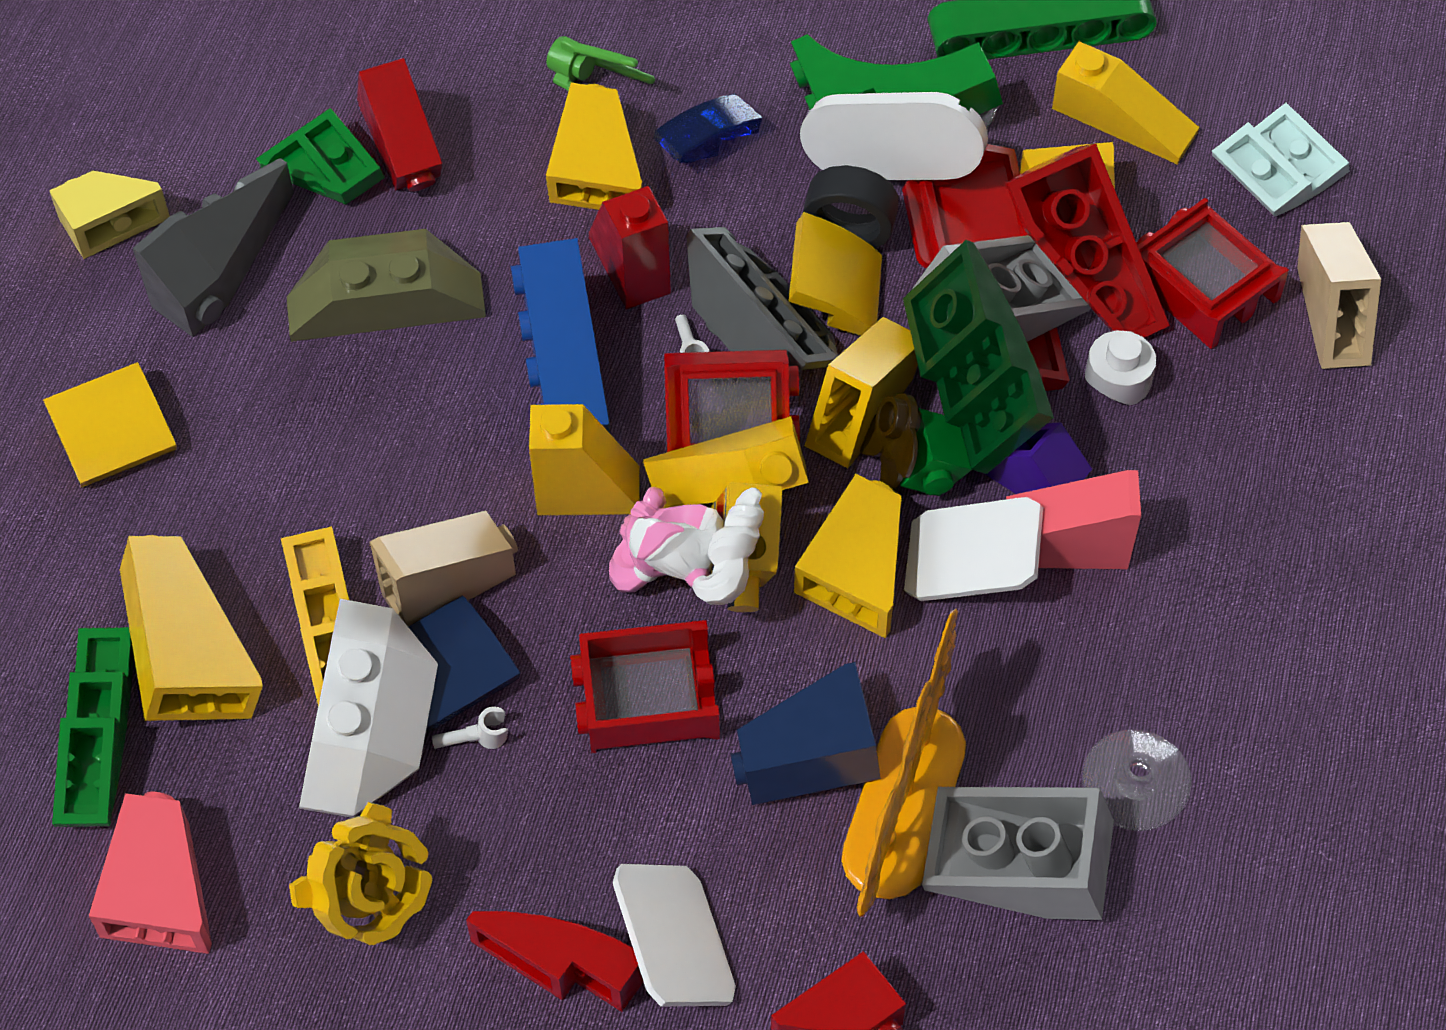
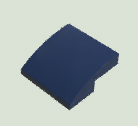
[408,595,520,732]

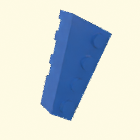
[510,238,610,433]

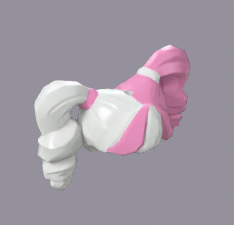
[609,487,764,605]

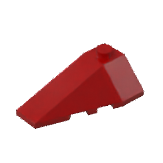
[1005,143,1170,338]

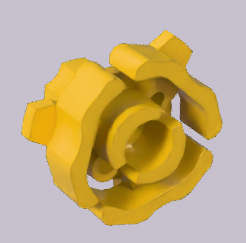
[289,802,432,945]

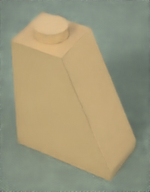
[1297,222,1381,369]
[370,511,518,627]

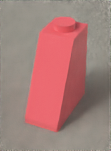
[1006,470,1141,569]
[89,791,212,954]

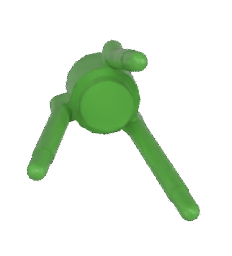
[547,36,655,91]

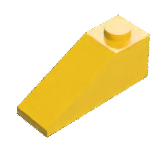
[1052,41,1199,165]
[643,416,808,508]

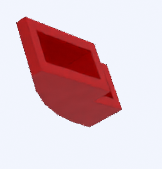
[466,911,644,1012]

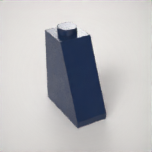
[730,662,881,805]

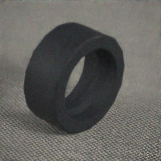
[803,165,899,248]

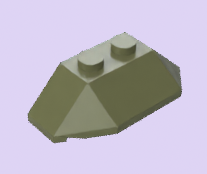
[287,229,486,342]

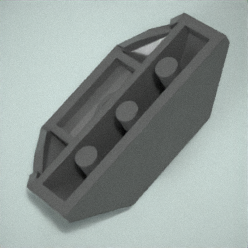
[686,227,839,370]

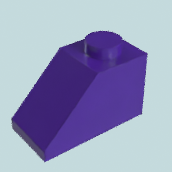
[984,422,1092,494]

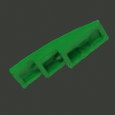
[52,627,134,827]

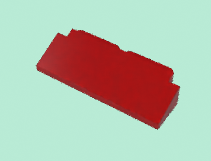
[902,144,1070,391]

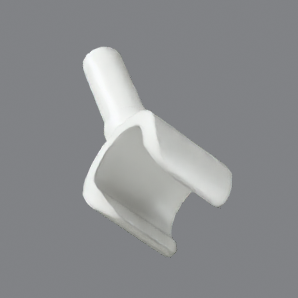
[675,315,709,353]
[432,707,508,749]

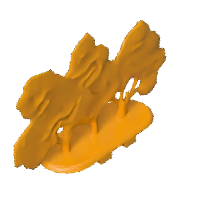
[841,608,966,917]

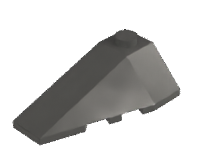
[133,158,294,337]

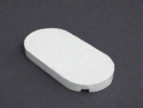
[800,92,988,180]

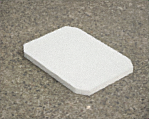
[904,497,1044,601]
[613,864,736,1007]

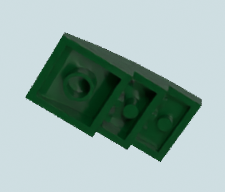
[903,240,1054,474]

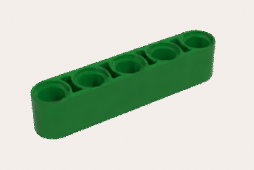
[927,0,1157,60]

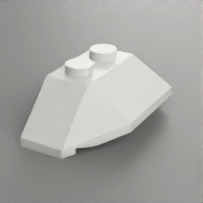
[299,599,438,818]

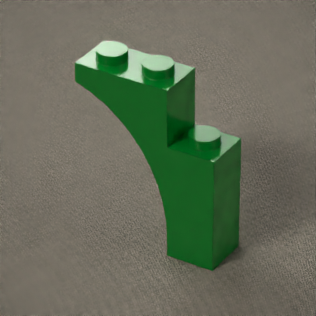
[789,34,1003,114]

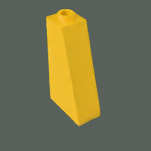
[120,535,263,721]

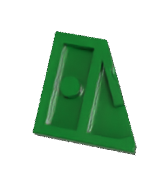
[256,108,385,204]

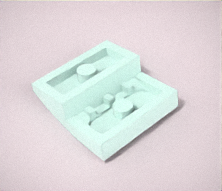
[1212,103,1350,217]

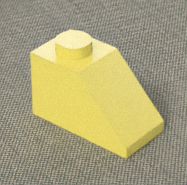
[49,170,170,259]

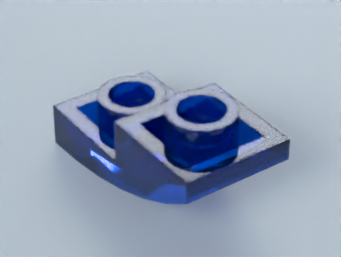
[653,93,763,163]

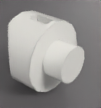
[1085,330,1156,405]

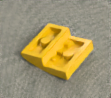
[789,212,882,336]
[43,362,177,488]

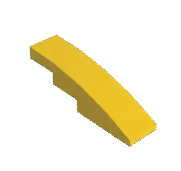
[281,526,349,706]

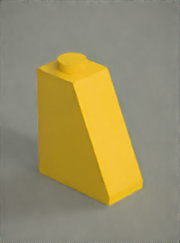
[546,83,642,210]
[804,317,918,468]
[529,404,640,515]
[794,474,901,638]

